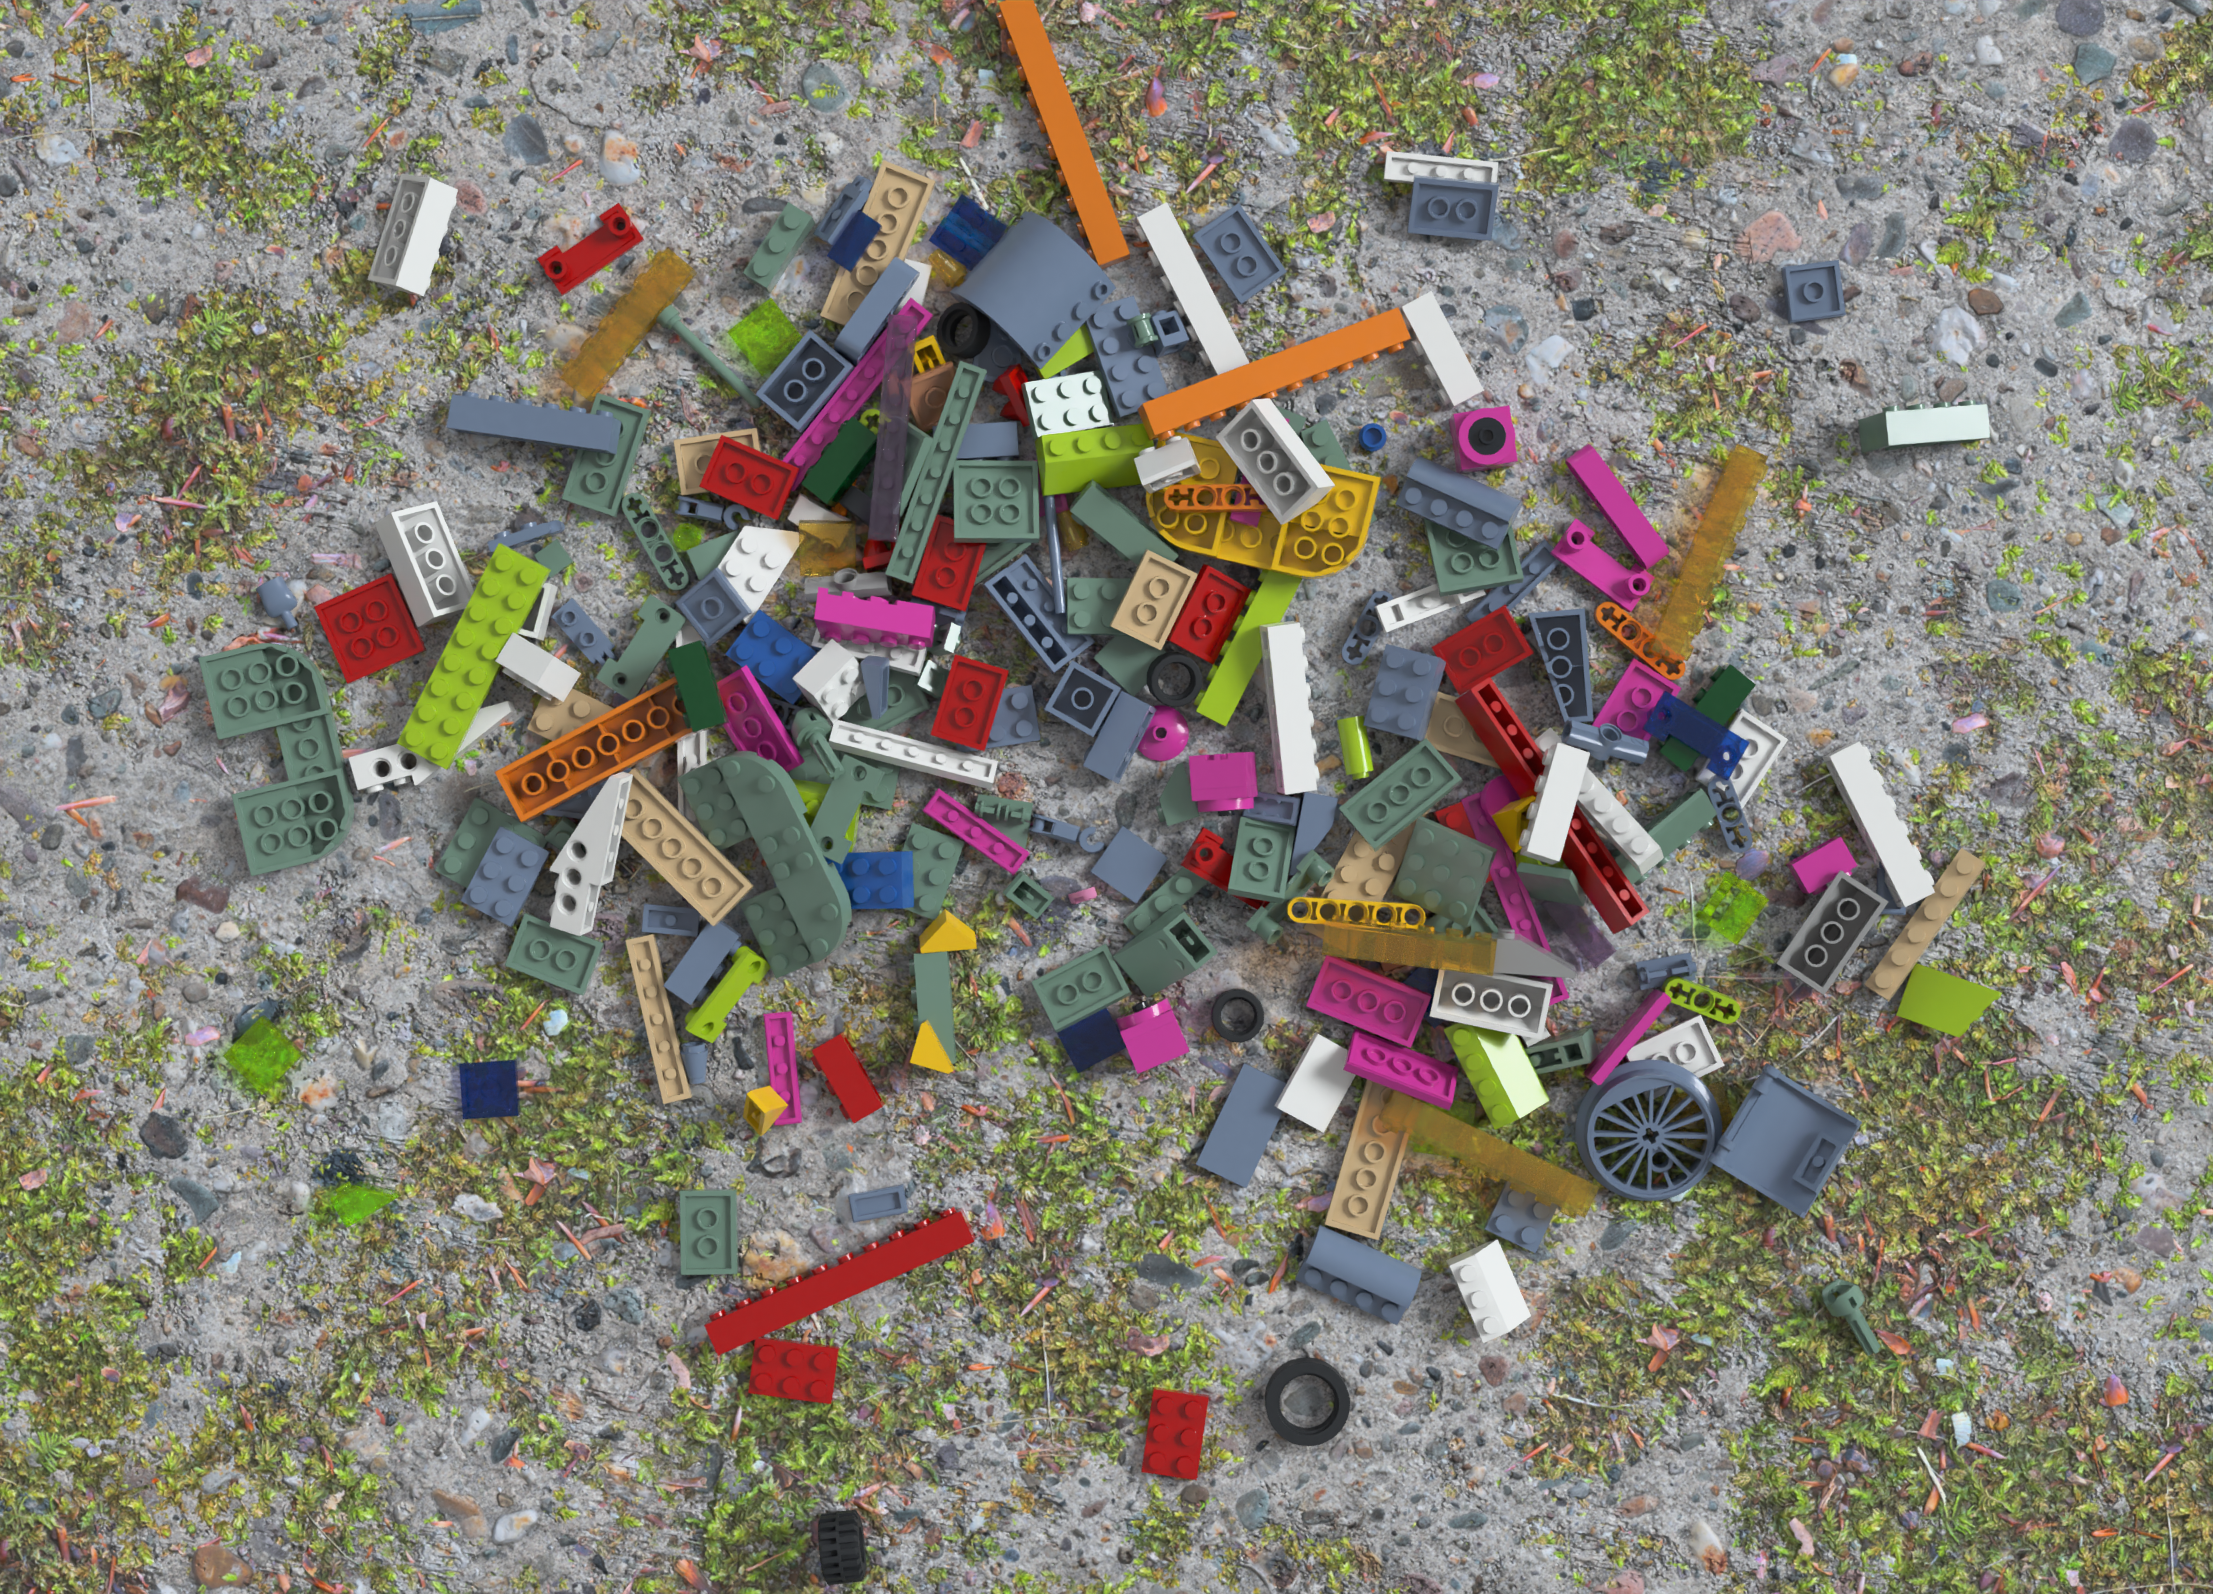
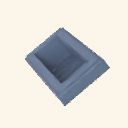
[861,655,890,720]

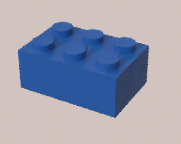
[726,609,818,706]
[824,851,914,909]

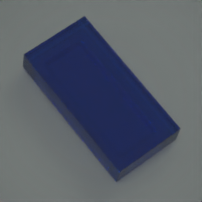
[827,210,882,273]

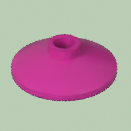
[1137,705,1189,761]

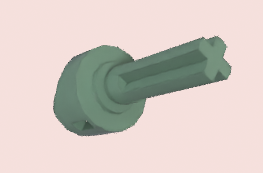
[791,707,845,780]
[1822,1279,1880,1356]

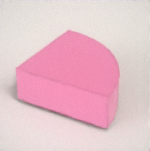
[1068,886,1097,905]

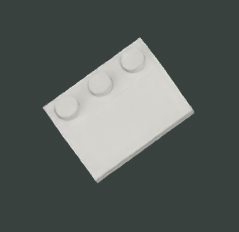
[1446,1238,1531,1343]

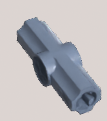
[1561,720,1649,764]

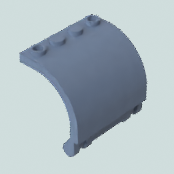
[950,211,1116,369]
[1707,1063,1862,1218]

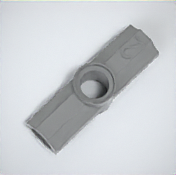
[804,568,892,603]

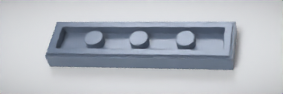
[1463,539,1560,624]

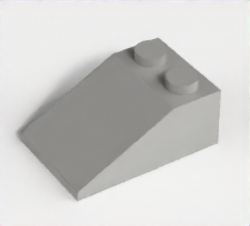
[1489,928,1576,979]

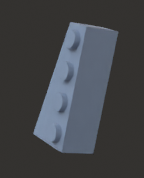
[1528,608,1593,724]

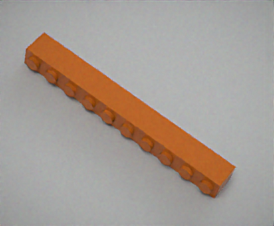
[996,0,1130,269]
[1137,307,1411,442]

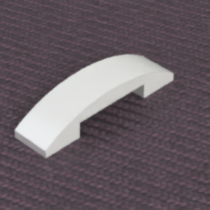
[1375,584,1486,633]

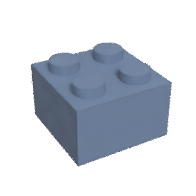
[1044,660,1121,738]

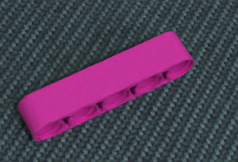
[1565,443,1670,570]

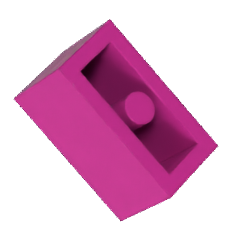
[1786,836,1858,895]

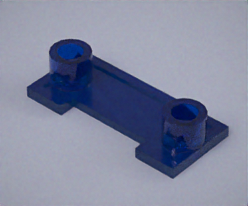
[1642,691,1750,781]

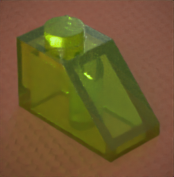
[329,1181,401,1228]

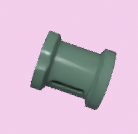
[1126,313,1159,348]

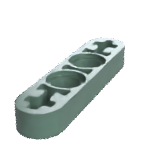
[622,493,690,591]

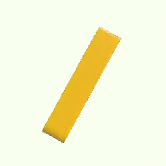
[1286,896,1426,930]

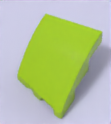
[1896,963,2002,1038]

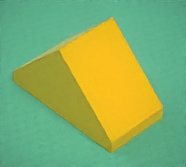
[908,335,946,373]
[1492,796,1536,853]
[919,909,977,953]
[910,1019,955,1074]
[743,1086,788,1136]

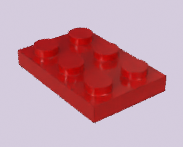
[699,435,800,521]
[911,515,987,612]
[1166,564,1252,665]
[1432,604,1534,695]
[930,654,1009,752]
[748,1337,839,1404]
[1141,1387,1209,1480]

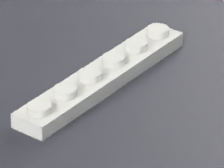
[828,720,998,789]

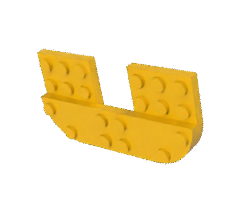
[1146,431,1381,579]

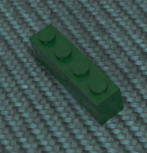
[1654,664,1756,773]

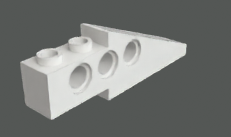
[349,701,516,794]
[549,772,633,936]

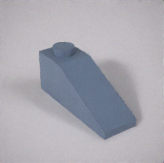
[1288,792,1342,876]

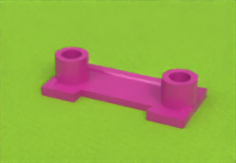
[1550,518,1655,613]

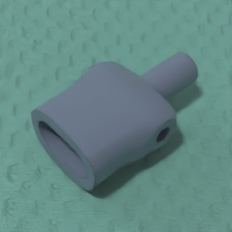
[256,576,298,630]

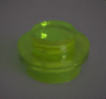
[673,523,702,551]

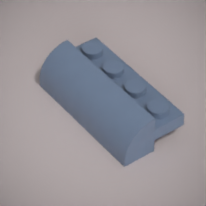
[1395,456,1523,551]
[983,554,1095,675]
[1295,1225,1422,1325]

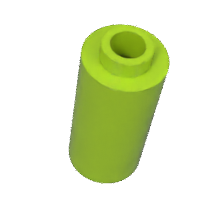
[1337,715,1374,780]

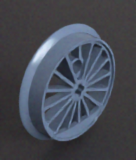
[1575,1059,1722,1201]

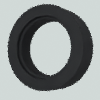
[1265,1357,1350,1446]

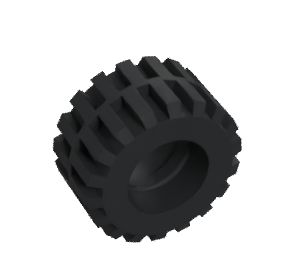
[818,1509,866,1585]

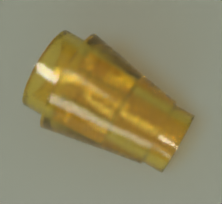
[928,248,968,289]
[1057,509,1090,552]

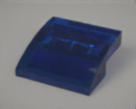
[929,193,1009,271]

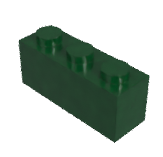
[801,417,884,508]
[665,640,729,733]

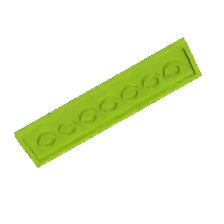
[397,543,551,770]

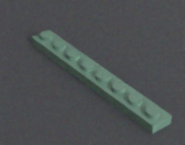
[885,361,987,584]

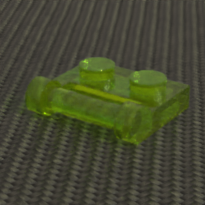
[1694,870,1769,945]

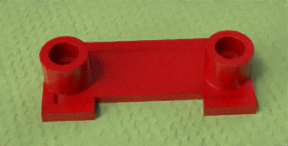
[537,203,644,296]
[1180,827,1270,910]

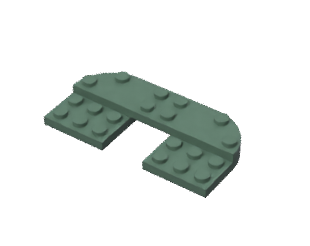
[198,643,354,876]
[677,751,852,979]

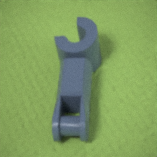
[675,496,754,530]
[1028,814,1105,854]

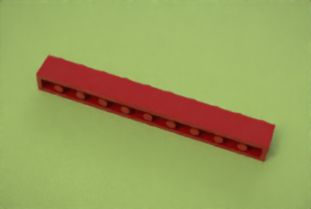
[1454,677,1650,935]
[704,1206,976,1356]

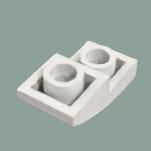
[787,493,852,547]

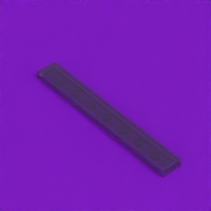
[868,314,918,542]

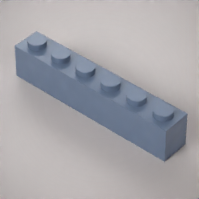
[446,391,621,455]

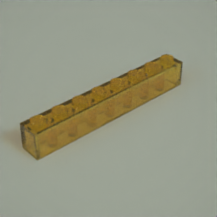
[1646,444,1769,665]
[1378,1089,1599,1219]

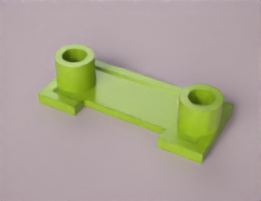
[685,946,771,1044]

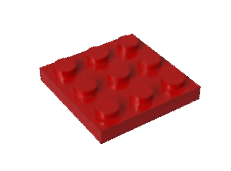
[314,573,427,684]

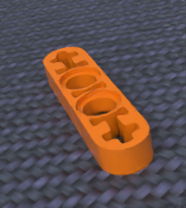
[1164,484,1269,513]
[1593,601,1686,681]

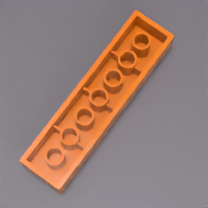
[495,676,695,822]

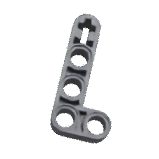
[834,257,920,366]

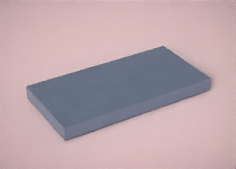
[1196,1063,1287,1188]

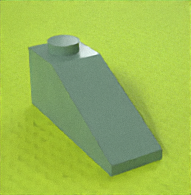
[1523,1027,1600,1075]

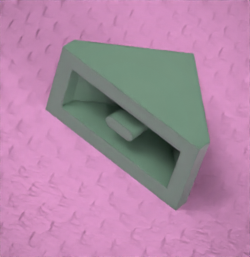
[1003,870,1055,919]

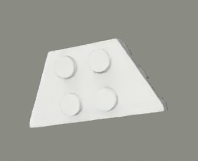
[718,526,806,625]

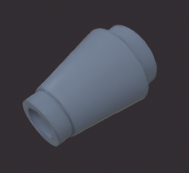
[680,1041,708,1084]

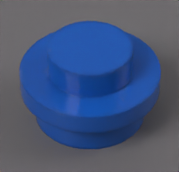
[1358,423,1387,452]

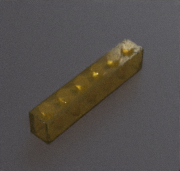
[560,247,697,402]
[1322,914,1498,976]

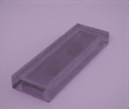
[1541,900,1617,969]

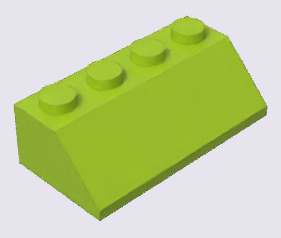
[1035,424,1154,496]
[1444,1021,1550,1130]

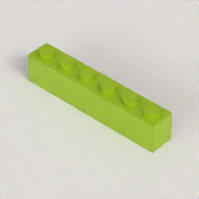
[1193,570,1303,727]

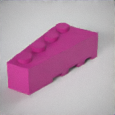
[814,587,936,650]

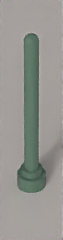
[656,305,762,409]

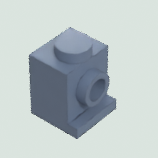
[1150,310,1189,358]

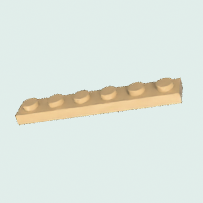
[1864,848,1986,1002]
[625,934,692,1104]

